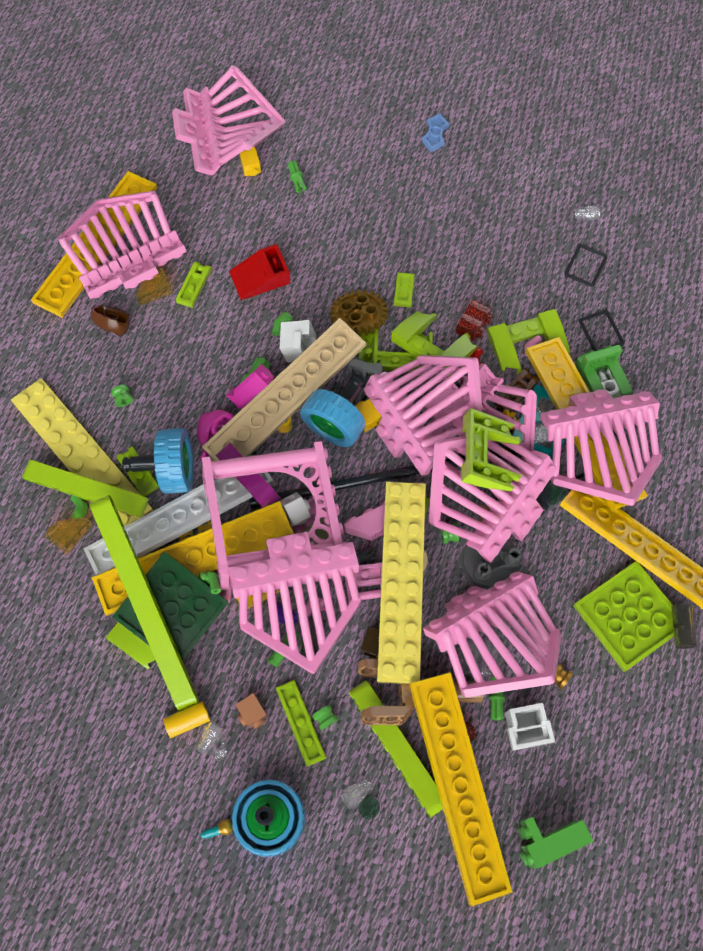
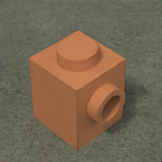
[235,693,268,729]

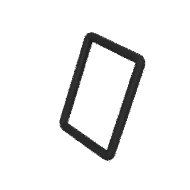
[564,244,608,287]
[579,310,625,351]

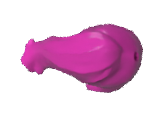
[197,409,235,461]

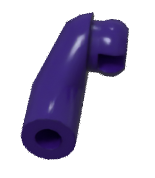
[276,602,299,624]

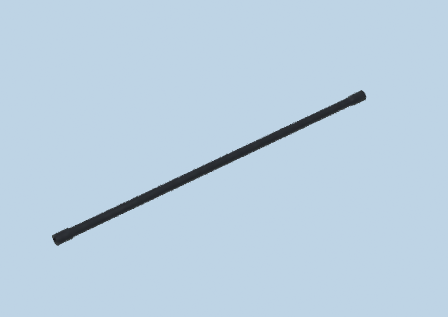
[249,429,617,509]

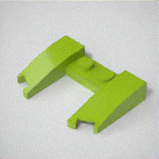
[486,309,570,375]
[391,311,477,377]
[359,328,433,377]
[461,408,521,491]
[105,622,155,669]

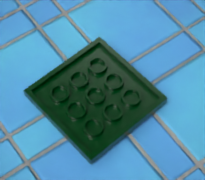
[112,551,229,661]

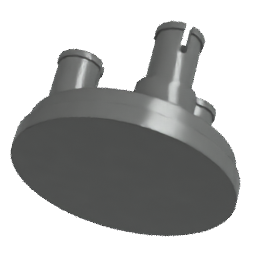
[461,540,521,590]

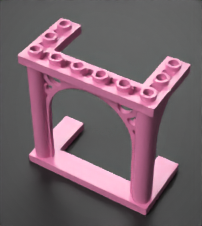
[202,441,346,591]

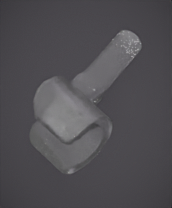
[214,729,228,761]

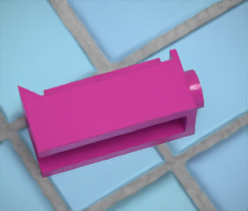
[226,364,275,410]

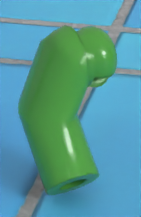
[272,312,293,336]
[70,496,88,522]
[199,571,221,594]

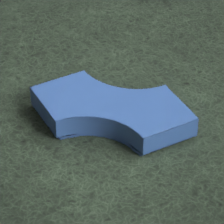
[422,113,449,152]

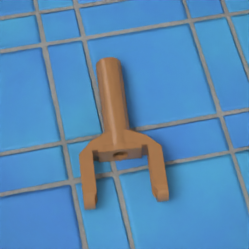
[357,659,484,725]

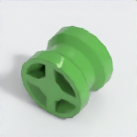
[111,385,133,407]
[440,523,459,544]
[312,705,339,731]

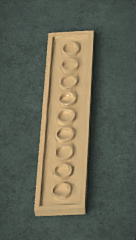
[202,318,366,461]

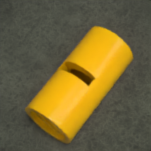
[163,701,211,738]

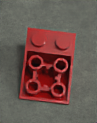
[229,244,291,300]

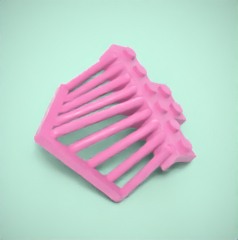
[172,65,285,175]
[57,191,187,299]
[363,355,482,476]
[424,363,537,476]
[540,389,662,506]
[429,436,558,563]
[228,532,361,674]
[423,572,561,697]

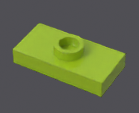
[393,272,415,308]

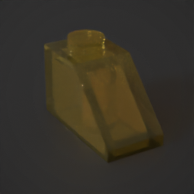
[136,268,173,306]
[45,517,93,555]

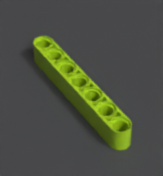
[21,459,149,518]
[348,680,443,818]

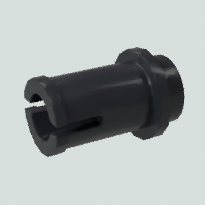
[356,546,376,566]

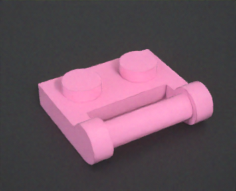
[345,562,382,603]

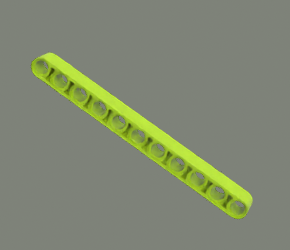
[89,495,199,711]

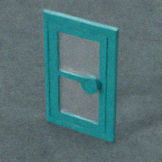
[512,385,566,460]

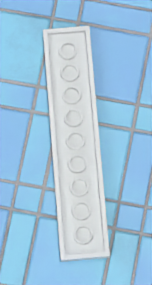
[84,472,275,575]

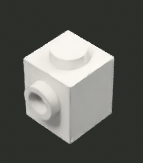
[280,492,311,526]

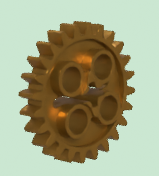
[330,289,388,336]

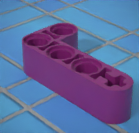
[216,443,282,508]

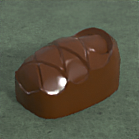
[91,305,129,336]

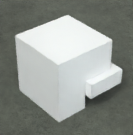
[280,320,316,362]
[505,703,555,751]

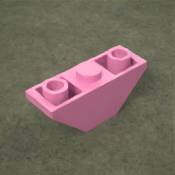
[344,501,385,541]

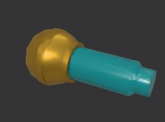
[200,819,233,839]

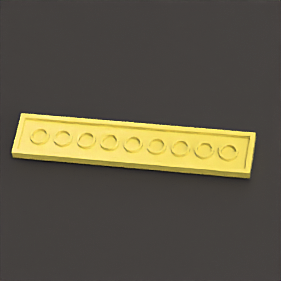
[11,378,153,526]
[377,482,426,684]

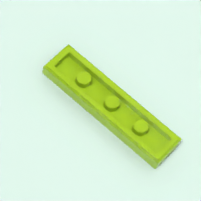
[276,679,327,767]

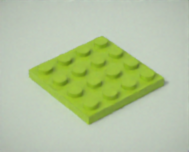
[573,561,689,672]

